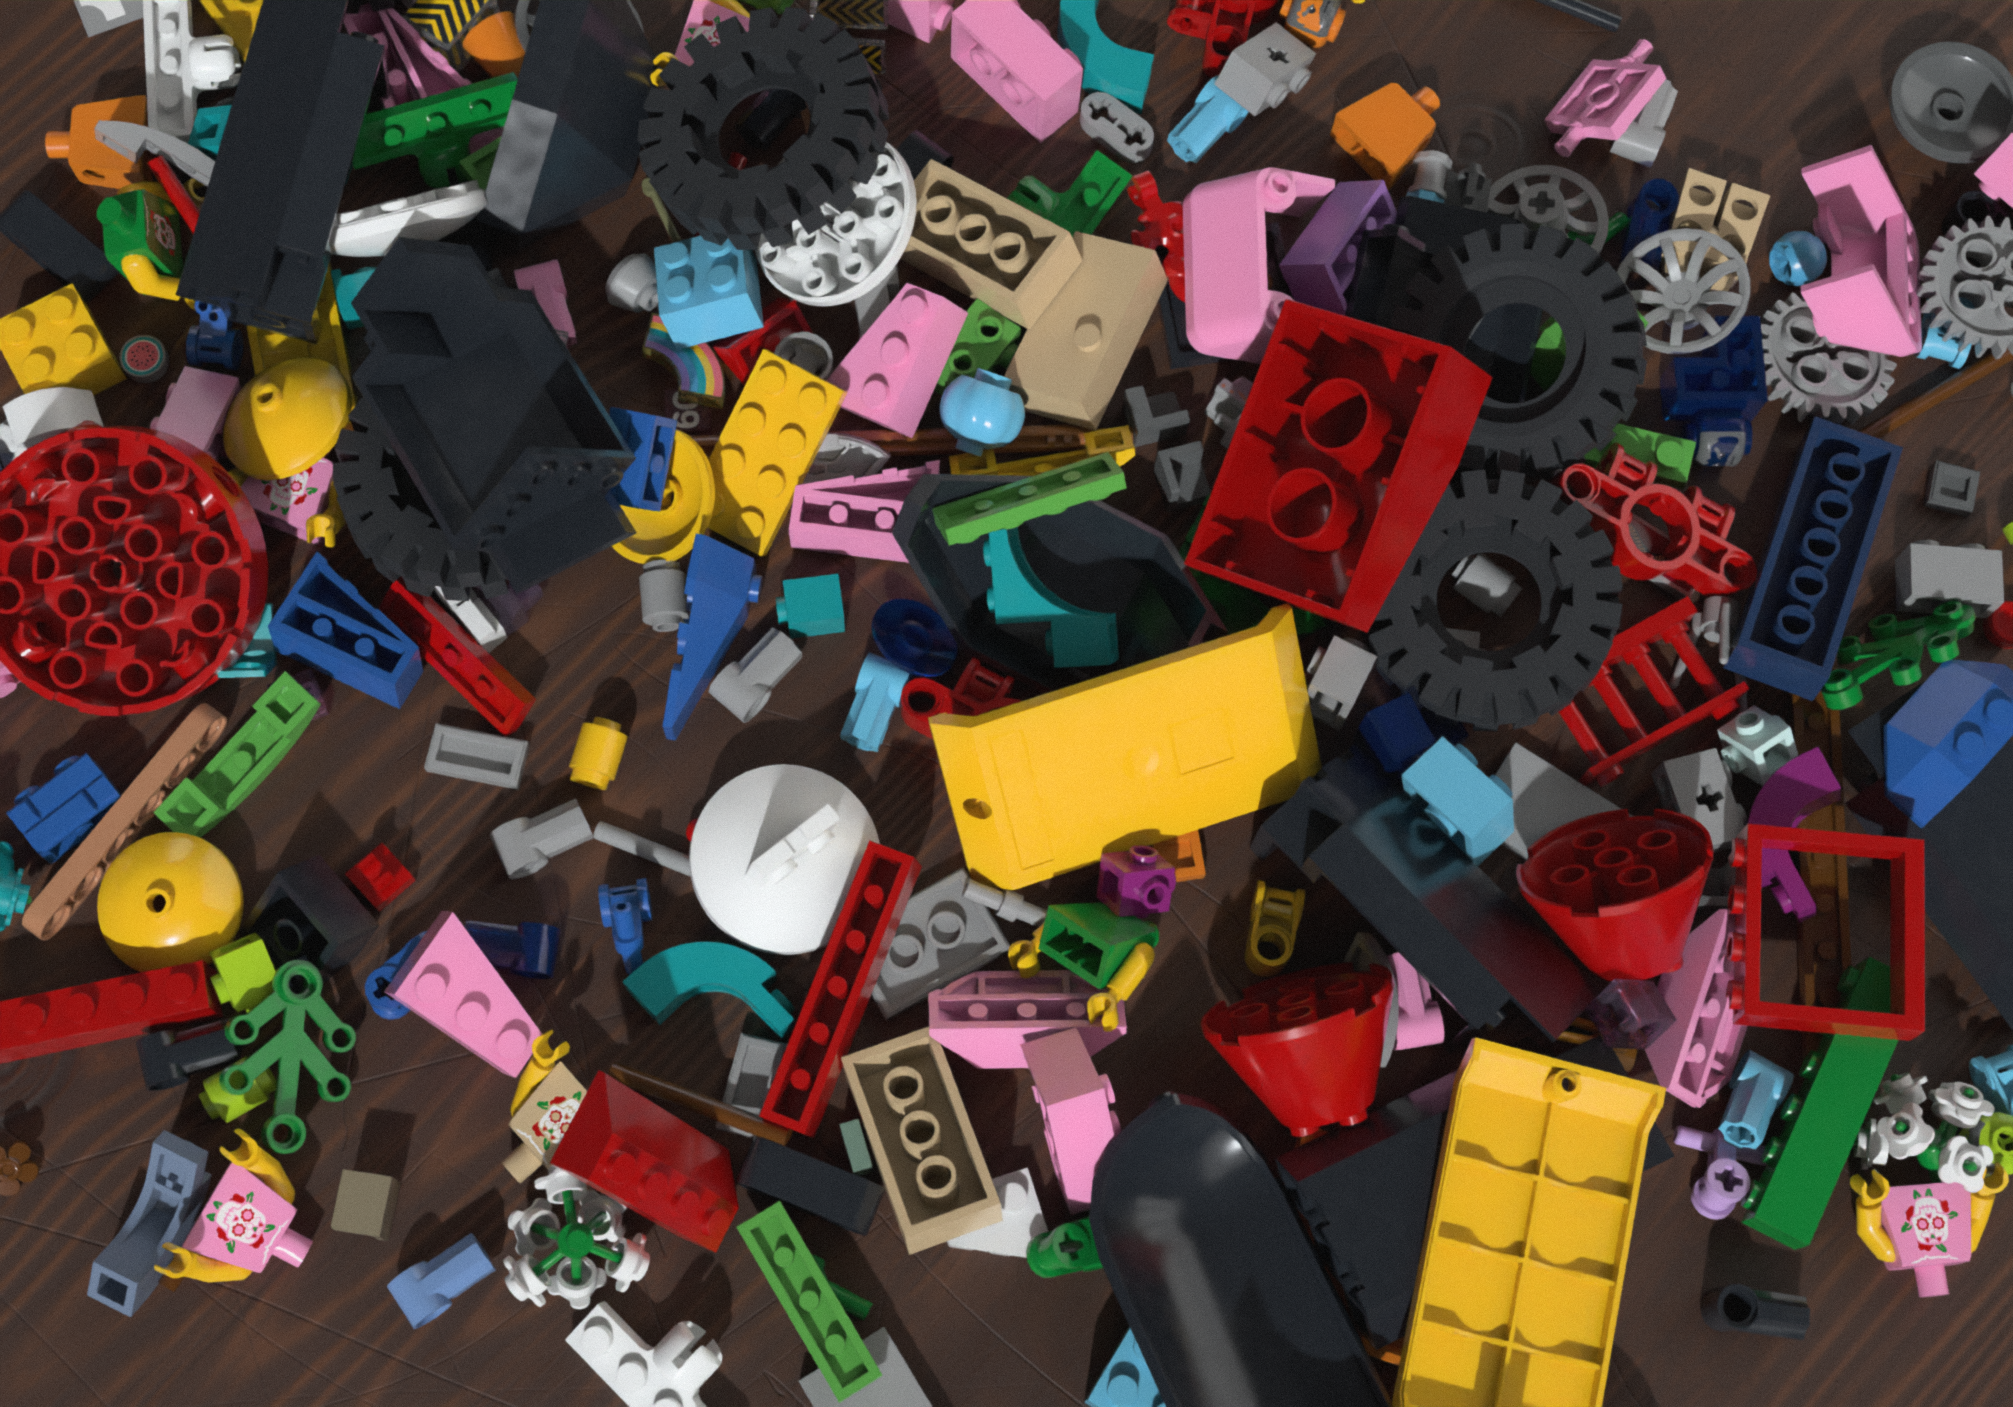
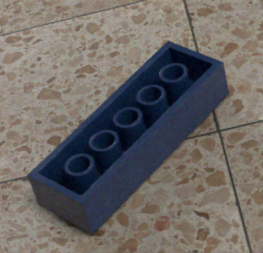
[1723,416,1903,701]

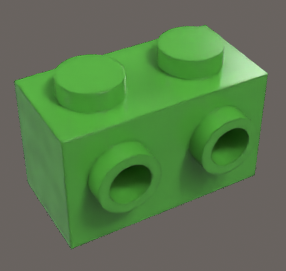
[934,298,1021,396]

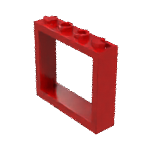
[1726,824,1925,1041]

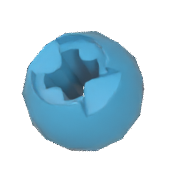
[1769,231,1827,287]

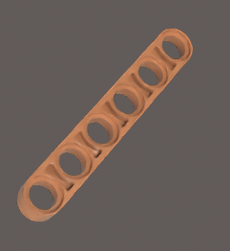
[22,703,227,941]

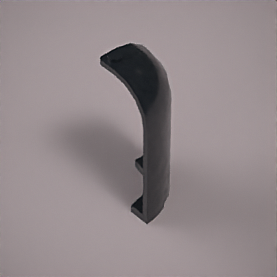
[1089,1091,1393,1407]

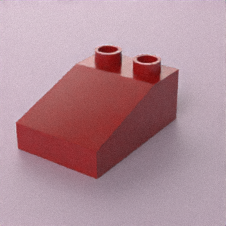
[1184,299,1493,633]

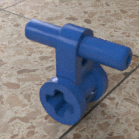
[186,301,244,371]
[598,878,653,975]

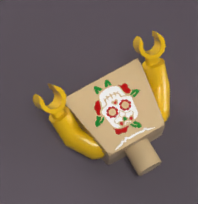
[501,1030,587,1184]

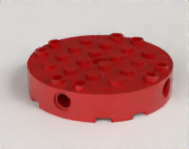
[0,426,268,716]

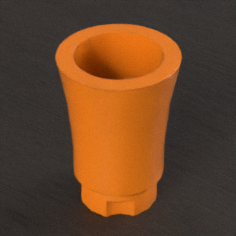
[463,11,525,78]

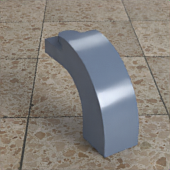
[87,1130,212,1317]

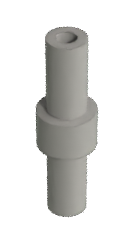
[962,879,1047,927]

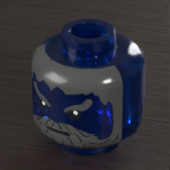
[1681,408,1753,466]

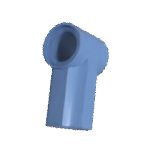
[387,1233,496,1329]

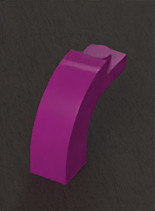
[1748,747,1841,923]

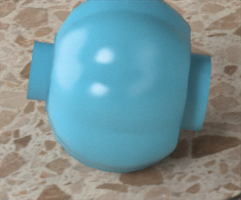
[940,368,1025,457]

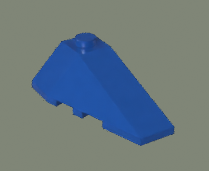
[663,534,763,741]

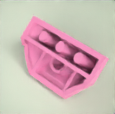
[1640,909,1747,1108]
[928,970,1127,1069]

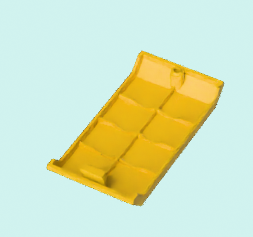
[928,603,1322,890]
[1392,1037,1666,1407]

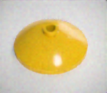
[223,357,352,480]
[612,429,715,564]
[97,832,244,972]

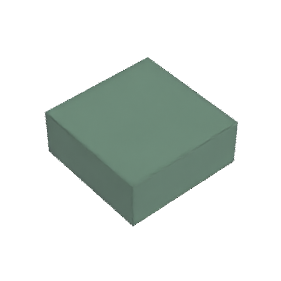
[839,1119,873,1176]

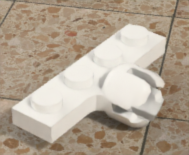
[143,0,241,144]
[565,1301,722,1407]

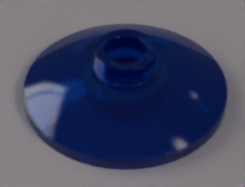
[871,598,958,677]

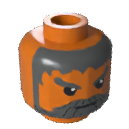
[1279,0,1347,48]

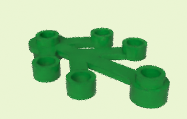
[1821,601,1976,710]
[219,960,356,1154]

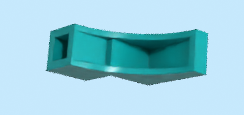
[983,527,1119,668]

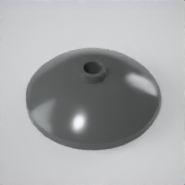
[1889,42,2013,163]

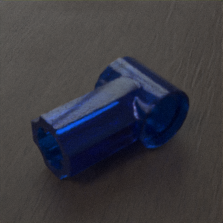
[1619,178,1679,273]
[464,920,561,979]

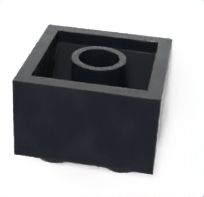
[238,855,379,994]

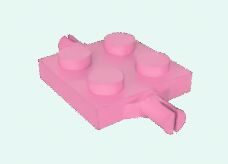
[1544,39,1666,157]

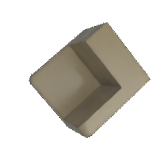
[331,1169,401,1241]

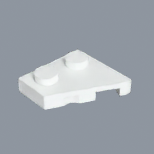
[947,1167,1048,1258]

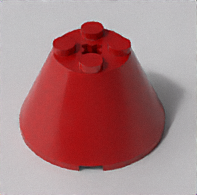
[1516,809,1714,990]
[1201,962,1395,1137]

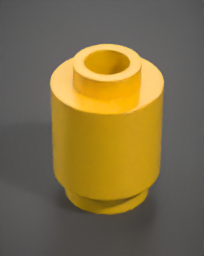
[569,717,628,790]

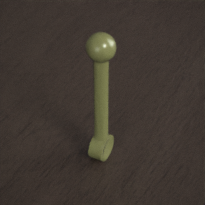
[641,177,681,243]

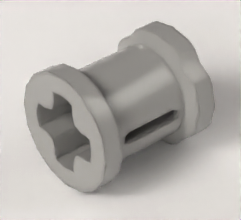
[1407,150,1453,203]

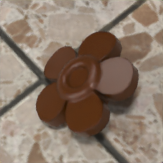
[0,1141,38,1196]

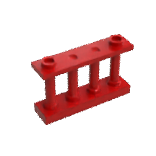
[1558,596,1749,787]

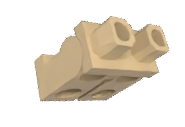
[1656,168,1771,292]

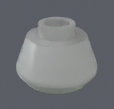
[605,254,658,313]

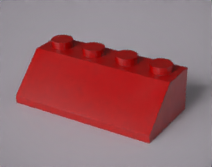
[550,1070,739,1253]

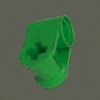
[1026,1216,1103,1278]

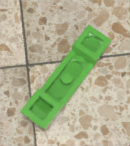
[153,671,321,838]

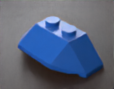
[1884,659,2013,828]

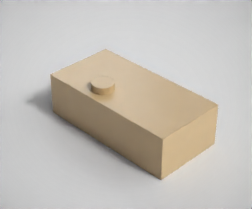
[900,159,1083,330]
[1004,231,1168,431]
[841,1026,1003,1255]

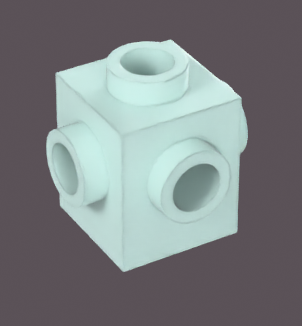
[1717,705,1799,786]

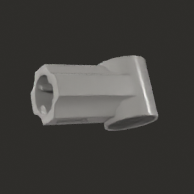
[1609,79,1678,168]
[708,627,802,723]
[490,799,594,880]

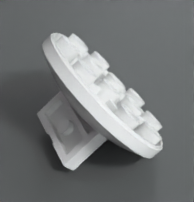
[755,142,917,306]
[329,180,487,257]
[689,764,880,955]

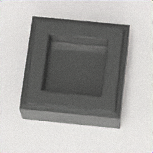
[1923,460,1980,518]

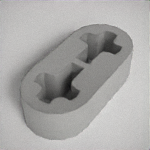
[1079,92,1154,163]

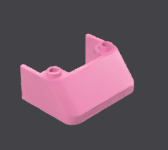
[1801,145,1922,357]
[1183,167,1335,364]

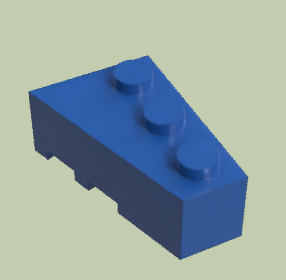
[268,552,423,709]

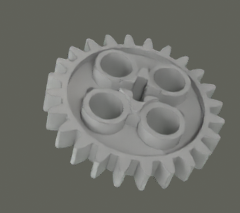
[1916,216,2013,359]
[1749,293,1897,425]

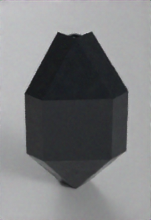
[476,0,662,251]
[892,474,1228,694]

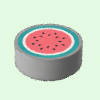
[119,335,170,383]

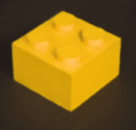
[0,283,127,396]

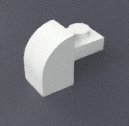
[0,387,104,468]

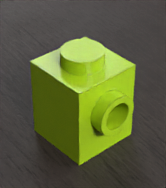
[209,933,276,1013]

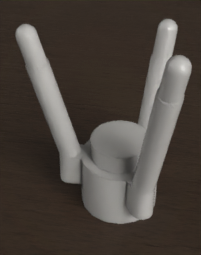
[1669,596,1748,713]

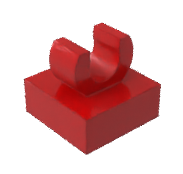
[345,842,416,912]

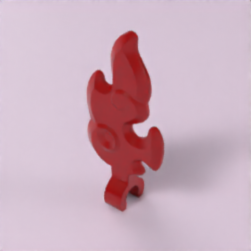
[1127,171,1185,303]

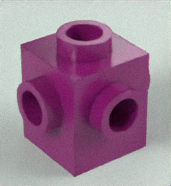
[1096,845,1176,919]

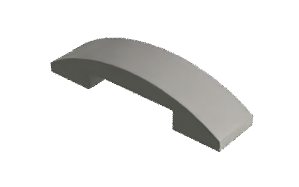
[94,120,215,187]

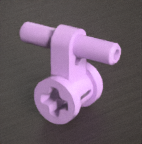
[1673,1125,1766,1220]

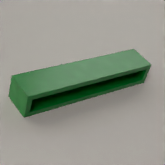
[1741,956,1899,1250]

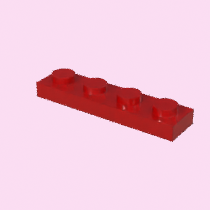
[378,576,536,737]

